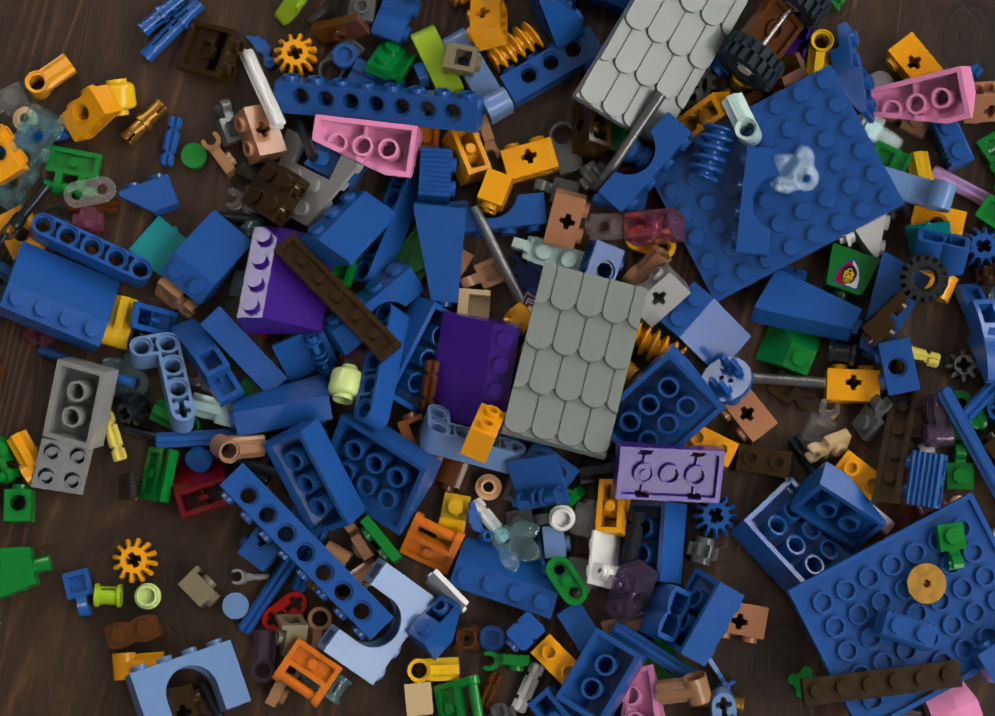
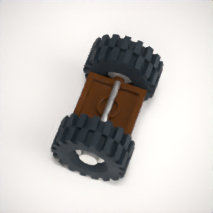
[716,0,832,93]

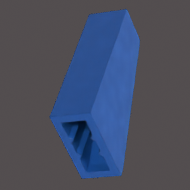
[413,201,467,306]
[859,251,931,361]
[751,270,863,342]
[200,306,289,391]
[228,374,333,436]

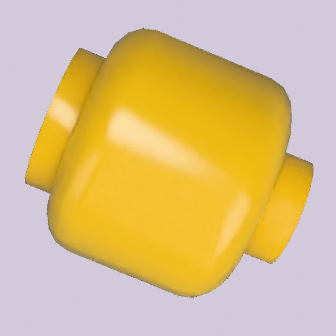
[106,78,137,116]

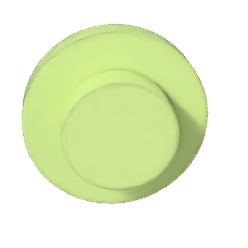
[134,583,161,610]

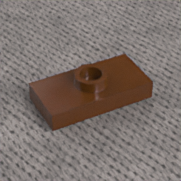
[311,13,370,44]

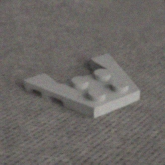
[279,128,364,227]

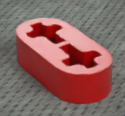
[262,591,308,631]

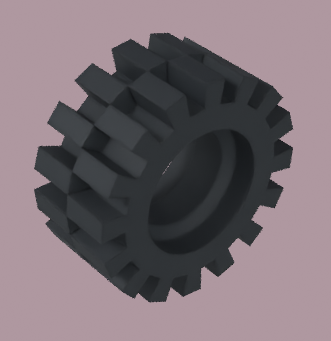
[899,254,949,303]

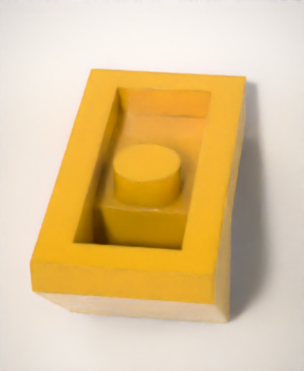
[436,492,471,549]

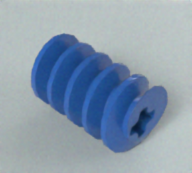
[688,123,734,182]

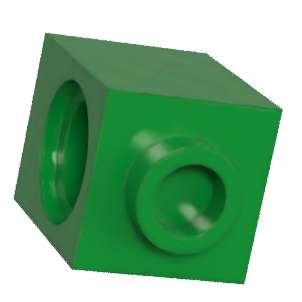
[3,484,36,523]

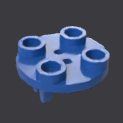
[702,355,754,406]

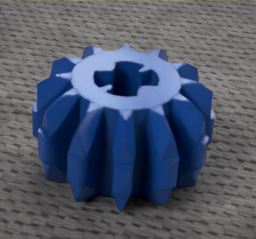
[963,226,995,269]
[692,496,738,539]

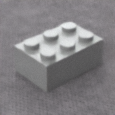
[42,356,119,450]

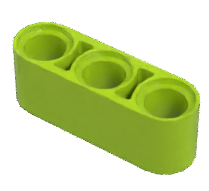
[410,24,464,93]

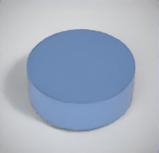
[222,593,250,620]

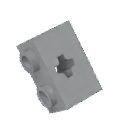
[636,263,691,327]

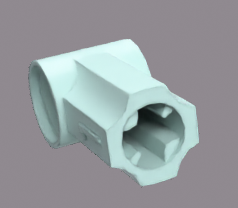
[721,92,762,147]
[192,392,236,428]

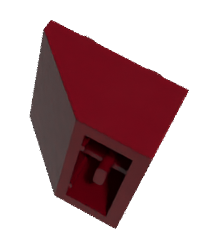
[172,460,235,520]

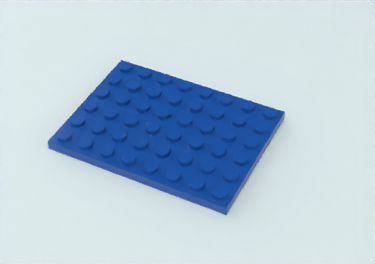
[645,64,905,302]
[785,492,995,716]

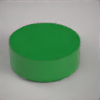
[181,143,208,170]

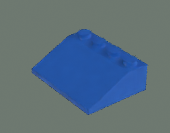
[0,241,120,353]
[611,343,725,453]
[331,410,442,535]
[730,476,860,593]

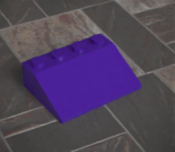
[237,227,334,334]
[432,311,522,431]

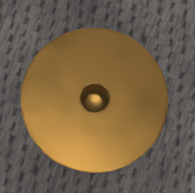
[907,563,946,604]

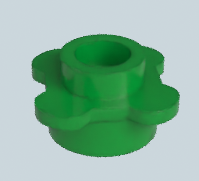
[788,666,813,698]

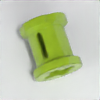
[93,583,123,607]

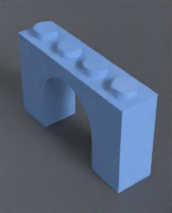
[317,557,435,685]
[125,638,251,716]

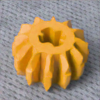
[274,33,318,77]
[112,538,158,583]

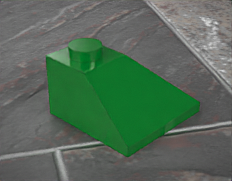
[755,326,822,376]

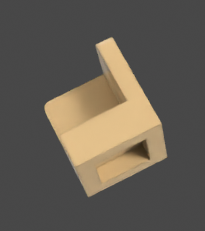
[457,288,491,318]
[404,682,434,716]

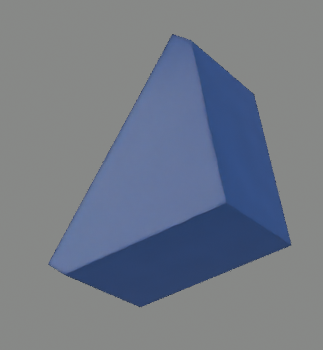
[129,301,178,335]

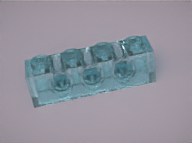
[0,103,65,210]

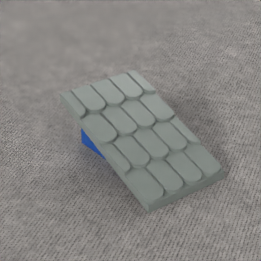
[572,0,748,147]
[501,262,648,460]

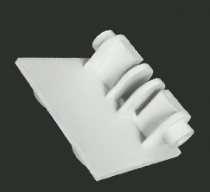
[586,530,631,590]

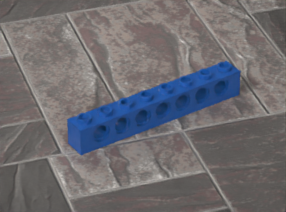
[274,73,484,133]
[219,463,394,641]

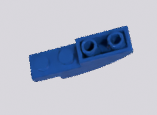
[829,22,877,124]
[954,284,995,383]
[170,317,244,407]

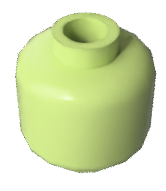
[328,363,362,405]

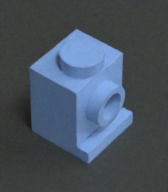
[542,526,571,560]

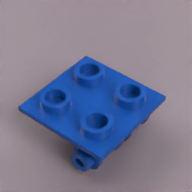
[271,330,339,383]
[507,453,570,511]

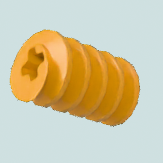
[486,21,544,74]
[633,320,687,362]

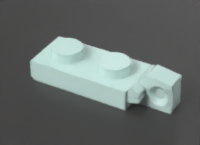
[511,236,584,271]

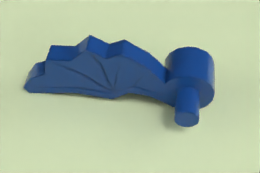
[246,35,276,71]
[465,501,493,542]
[708,658,735,690]

